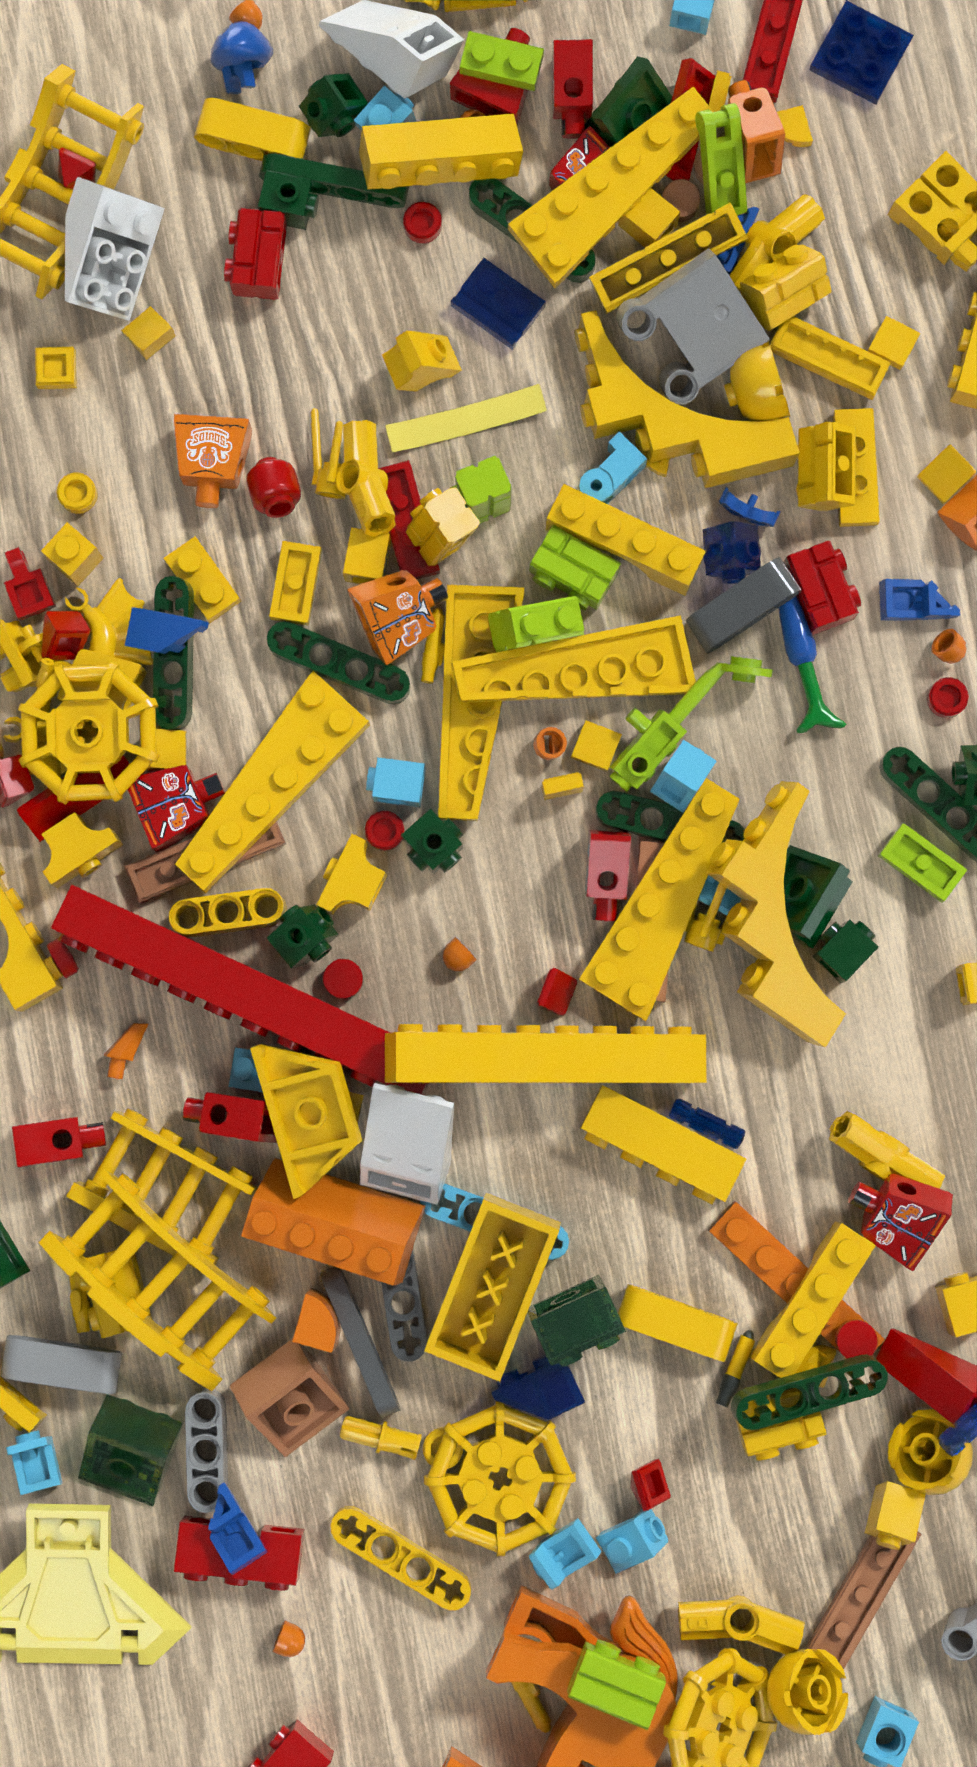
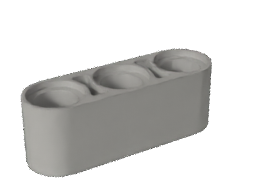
[0,1335,122,1394]
[185,1388,228,1513]

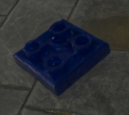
[809,0,914,105]

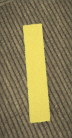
[385,384,547,452]

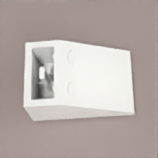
[318,0,464,99]
[65,177,165,321]
[360,1083,454,1205]

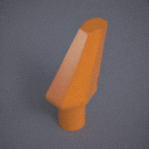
[104,1023,149,1079]

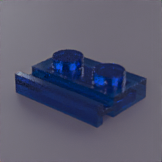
[451,257,546,350]

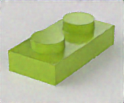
[459,31,544,91]
[878,823,967,903]

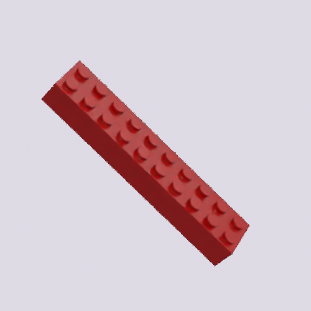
[51,884,429,1095]

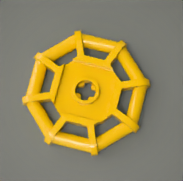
[18,661,160,804]
[424,1401,576,1556]
[663,1648,778,1767]

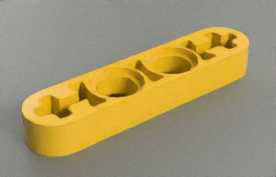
[330,1506,471,1611]

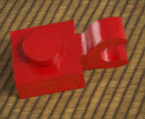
[3,547,56,621]

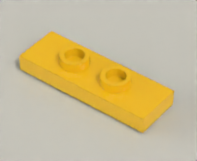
[770,316,891,400]
[833,408,880,527]

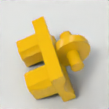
[0,619,43,692]

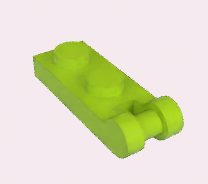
[695,103,747,215]

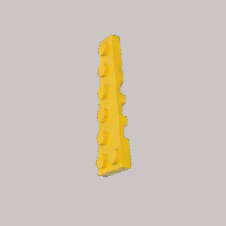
[508,87,714,289]
[438,585,524,821]
[451,615,696,703]
[175,671,370,894]
[579,778,740,1022]

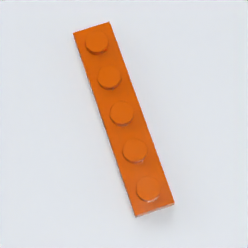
[708,1201,885,1359]

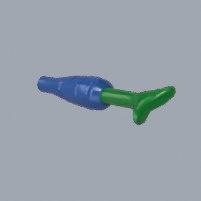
[779,596,846,733]

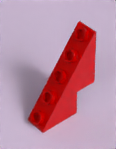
[876,1328,977,1426]

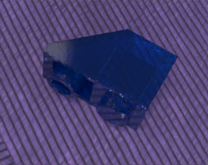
[491,1353,586,1420]

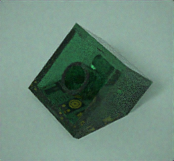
[528,1274,626,1367]
[78,1394,183,1507]

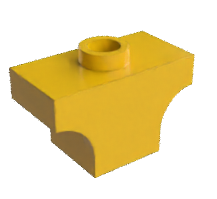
[382,330,462,392]
[42,812,123,888]
[316,833,387,915]

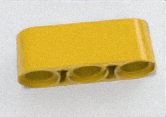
[194,98,311,161]
[169,888,287,937]
[616,1284,738,1362]

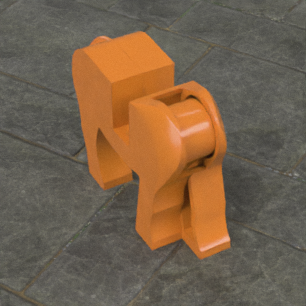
[442,1585,678,1767]

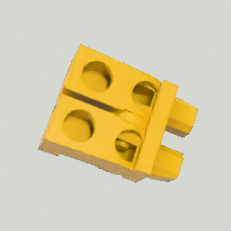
[887,151,977,272]

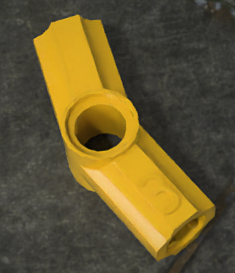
[730,194,825,296]
[336,420,396,537]
[829,1111,945,1189]
[678,1595,805,1655]

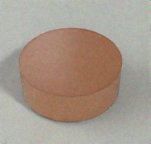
[662,179,700,222]

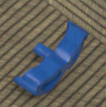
[719,487,781,527]

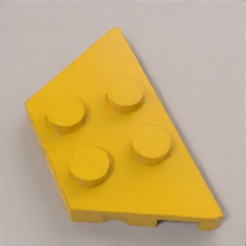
[250,1044,363,1199]

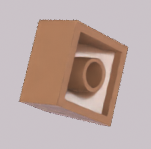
[229,1338,350,1457]

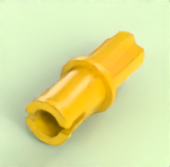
[340,1416,422,1460]

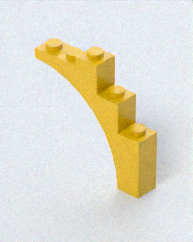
[574,310,800,488]
[706,781,846,1048]

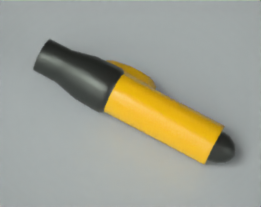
[716,1330,755,1408]

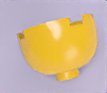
[724,341,790,421]
[888,1409,973,1495]
[767,1649,848,1735]

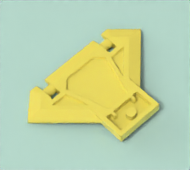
[0,1504,192,1665]

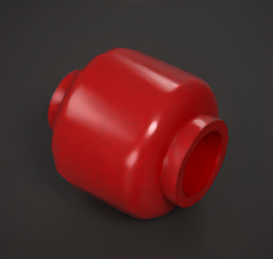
[246,457,301,518]

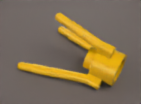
[311,408,346,499]
[684,883,742,952]

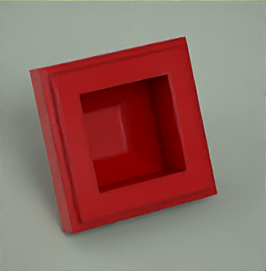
[58,147,96,189]
[630,1458,671,1511]

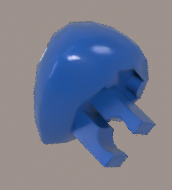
[210,21,273,94]

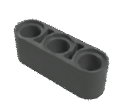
[685,557,802,654]

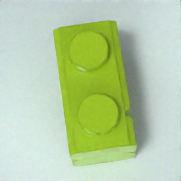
[450,455,512,524]
[529,525,621,610]
[488,596,584,652]
[567,1640,666,1730]

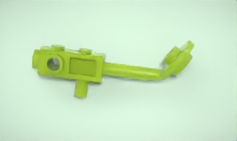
[609,656,773,792]

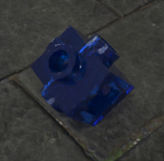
[702,521,761,584]

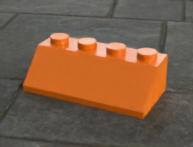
[241,1158,426,1286]

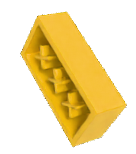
[424,1193,561,1382]

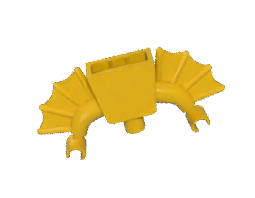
[3,578,153,778]

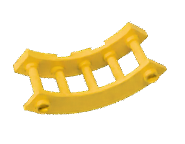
[0,64,144,300]
[38,1169,277,1391]

